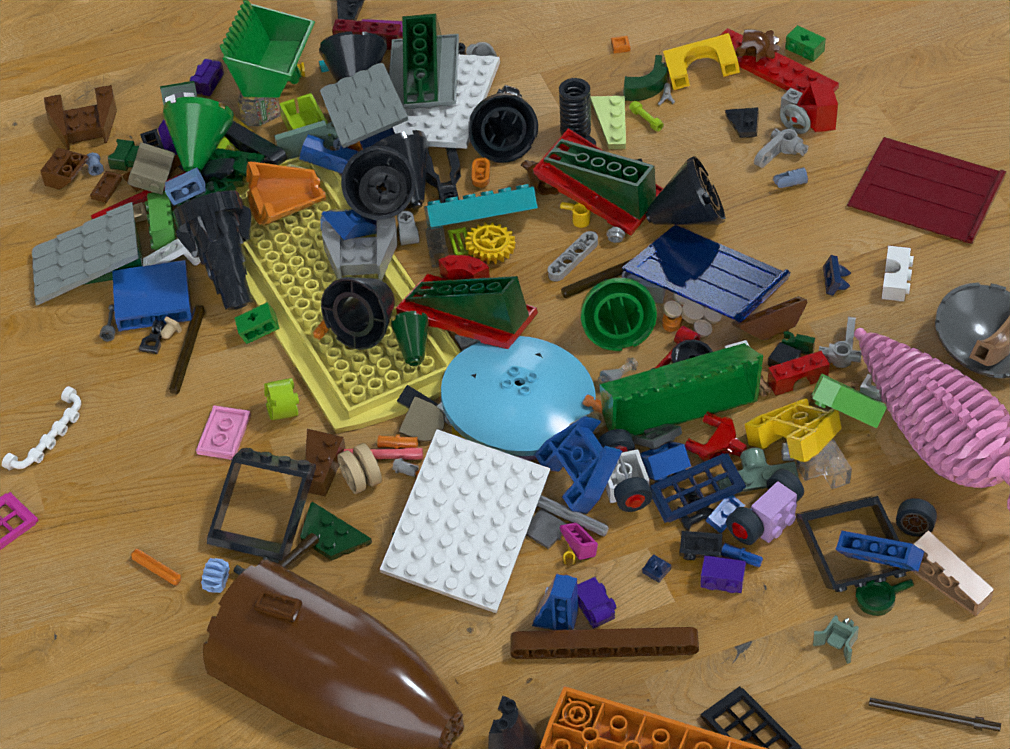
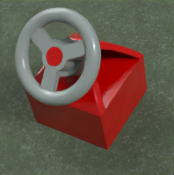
[780,81,838,134]

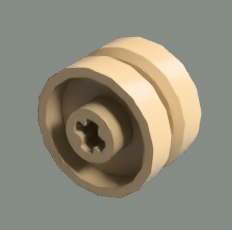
[337,443,382,494]

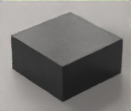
[768,342,801,367]

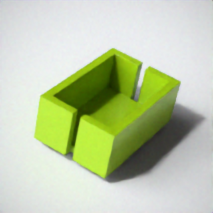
[279,93,331,136]

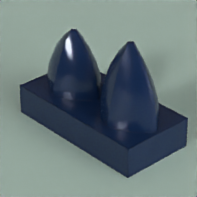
[823,255,851,296]

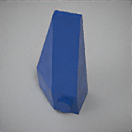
[322,209,377,240]

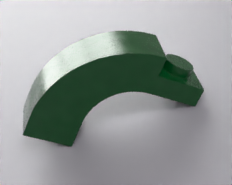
[623,55,668,101]

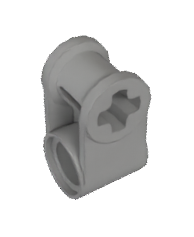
[397,211,419,246]

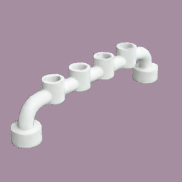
[2,386,81,470]

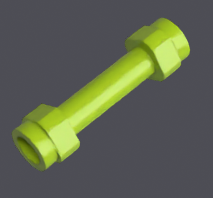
[629,101,664,132]

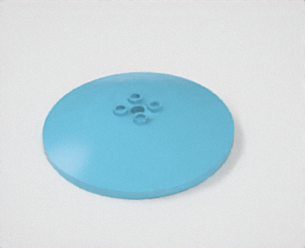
[441,336,596,456]

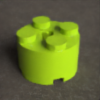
[264,378,299,420]

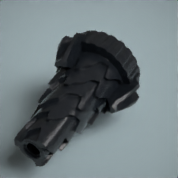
[173,190,253,310]

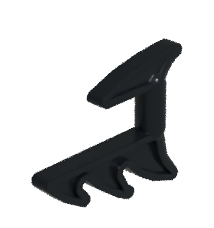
[677,488,714,531]

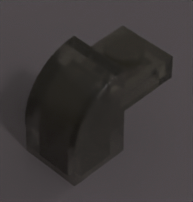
[425,226,448,268]

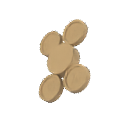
[663,287,722,337]

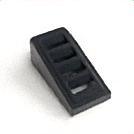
[140,129,165,150]

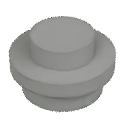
[607,227,625,243]

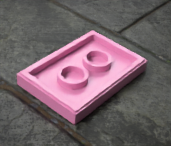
[196,406,251,460]

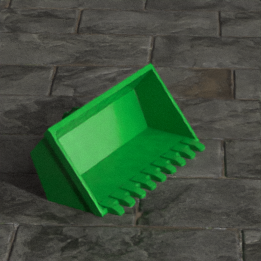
[220,0,315,98]
[599,343,763,436]

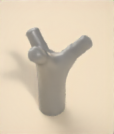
[658,83,675,106]

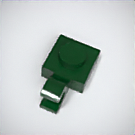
[781,331,816,355]

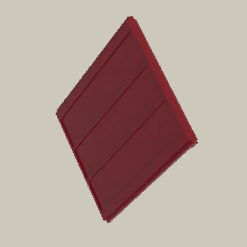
[847,137,1007,244]

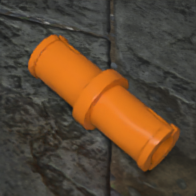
[377,434,418,449]

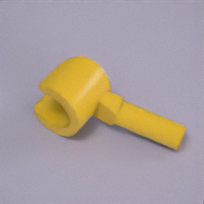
[563,544,576,564]

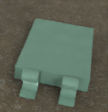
[274,121,339,160]

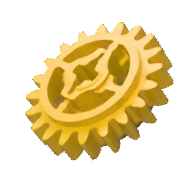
[465,222,516,264]

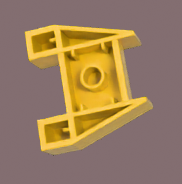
[744,398,842,462]

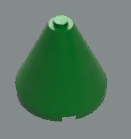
[162,97,234,172]
[580,278,657,351]

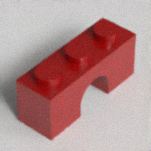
[767,351,830,396]

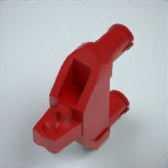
[685,411,747,461]

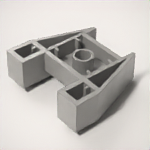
[322,217,397,281]

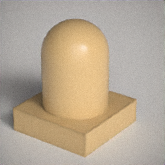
[161,317,182,339]

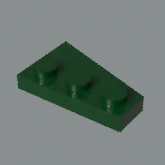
[210,148,265,177]

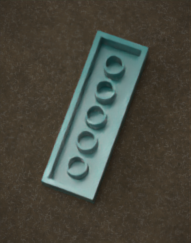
[424,184,538,228]

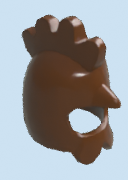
[736,29,780,62]
[521,160,559,196]

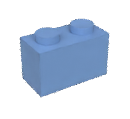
[165,168,205,206]

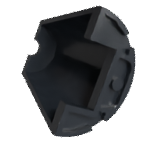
[488,695,541,749]

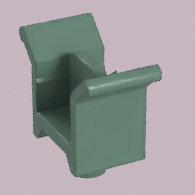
[813,615,859,664]

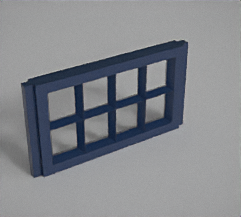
[650,453,746,523]

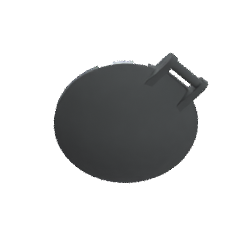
[935,283,1010,378]

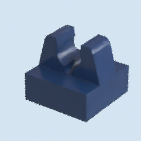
[642,555,671,583]

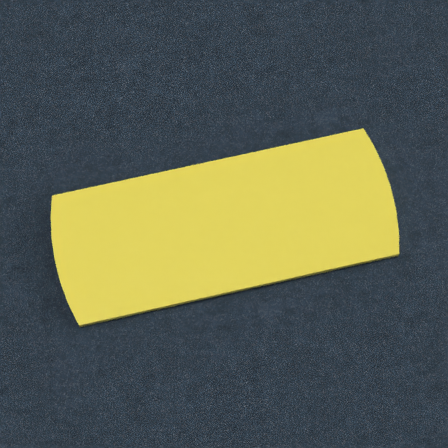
[235,157,461,434]

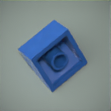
[640,441,691,482]

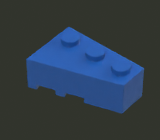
[532,574,578,630]

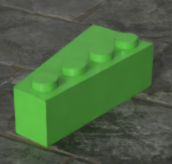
[145,191,176,251]

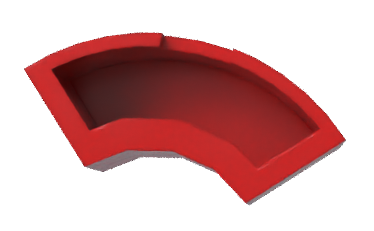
[439,255,490,280]

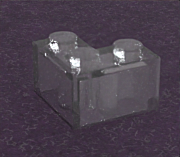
[796,439,852,489]

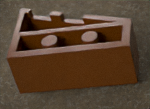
[305,429,346,497]

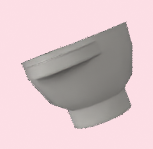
[466,42,497,57]

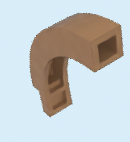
[969,316,1010,366]

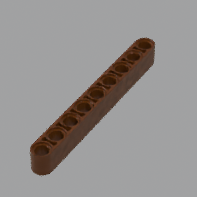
[510,627,699,659]

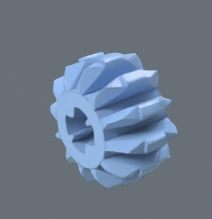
[201,558,230,593]

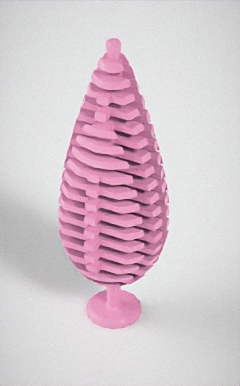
[854,328,1010,511]

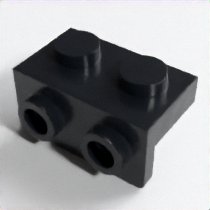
[679,531,723,561]

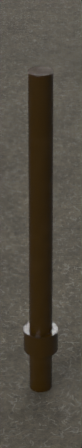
[869,697,1002,732]

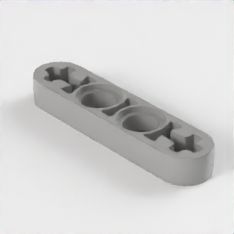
[548,231,598,282]

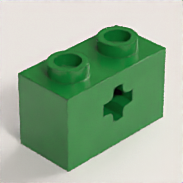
[785,25,826,62]
[234,302,280,344]

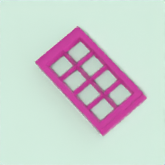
[0,492,39,550]

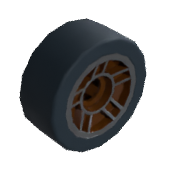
[896,498,937,537]

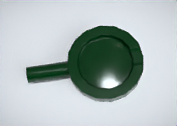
[855,579,914,616]

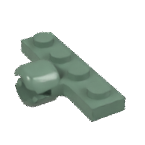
[716,448,799,493]

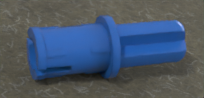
[721,543,763,567]

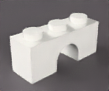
[882,246,914,302]

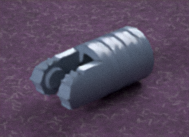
[772,167,808,188]

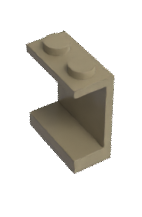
[127,142,175,195]

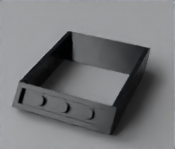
[207,448,316,561]
[795,496,913,592]

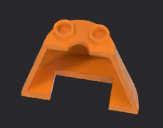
[246,162,326,225]

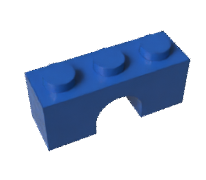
[299,134,358,174]

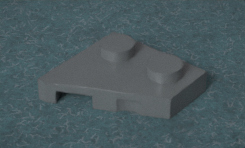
[630,424,682,449]

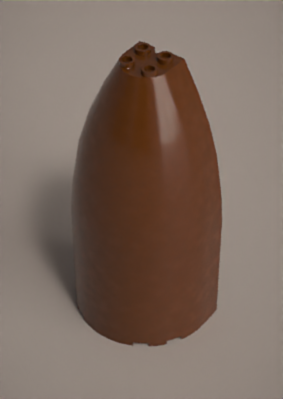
[203,560,464,749]

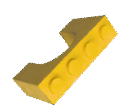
[663,33,740,90]

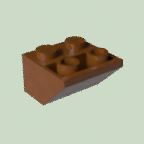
[40,148,89,190]

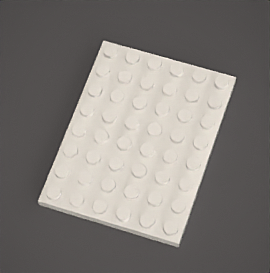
[393,54,500,149]
[380,430,550,613]

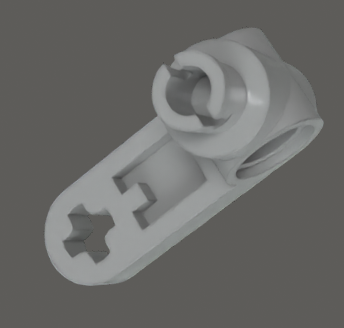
[754,129,809,168]
[819,317,862,368]

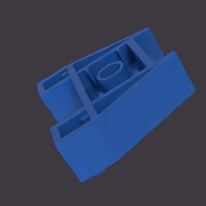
[534,416,622,514]

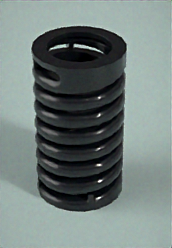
[559,78,591,138]

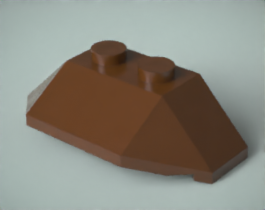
[732,296,808,341]

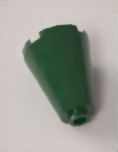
[391,311,429,366]

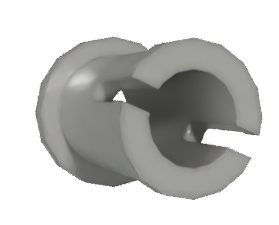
[392,458,419,478]

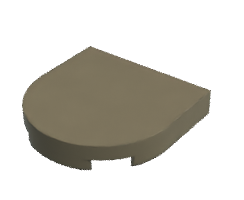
[399,397,444,442]

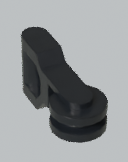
[139,320,164,354]

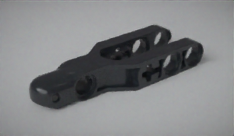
[426,146,461,203]

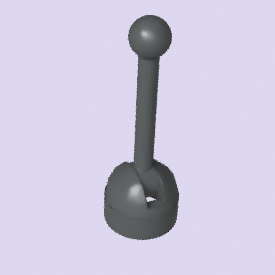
[100,304,115,341]

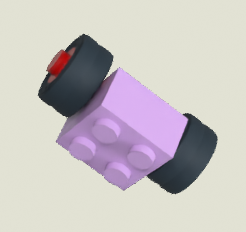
[726,469,804,545]

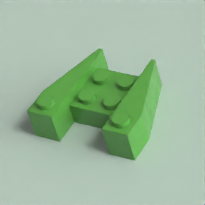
[811,373,887,428]

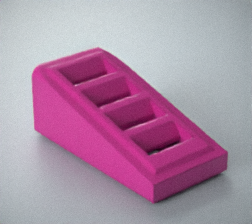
[559,523,598,560]

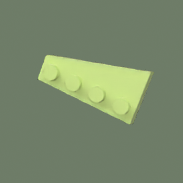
[590,96,626,149]

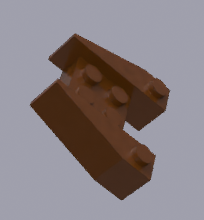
[44,85,117,150]

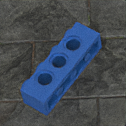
[836,531,924,571]

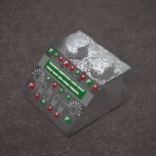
[238,93,281,126]

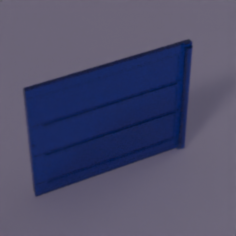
[622,225,791,323]

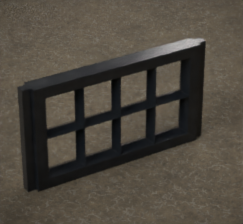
[700,686,802,749]

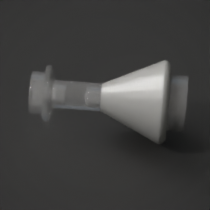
[598,357,638,384]

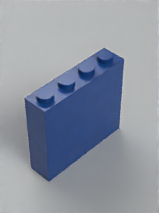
[112,260,192,331]

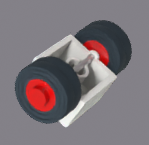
[598,429,652,512]

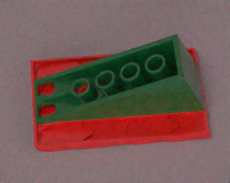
[533,128,663,236]
[395,273,538,349]

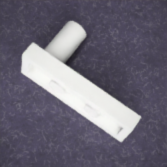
[143,239,200,266]

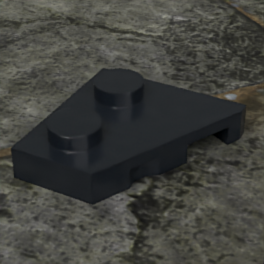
[725,107,759,138]

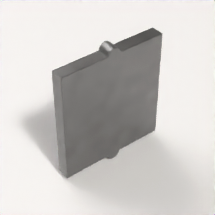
[526,508,566,550]

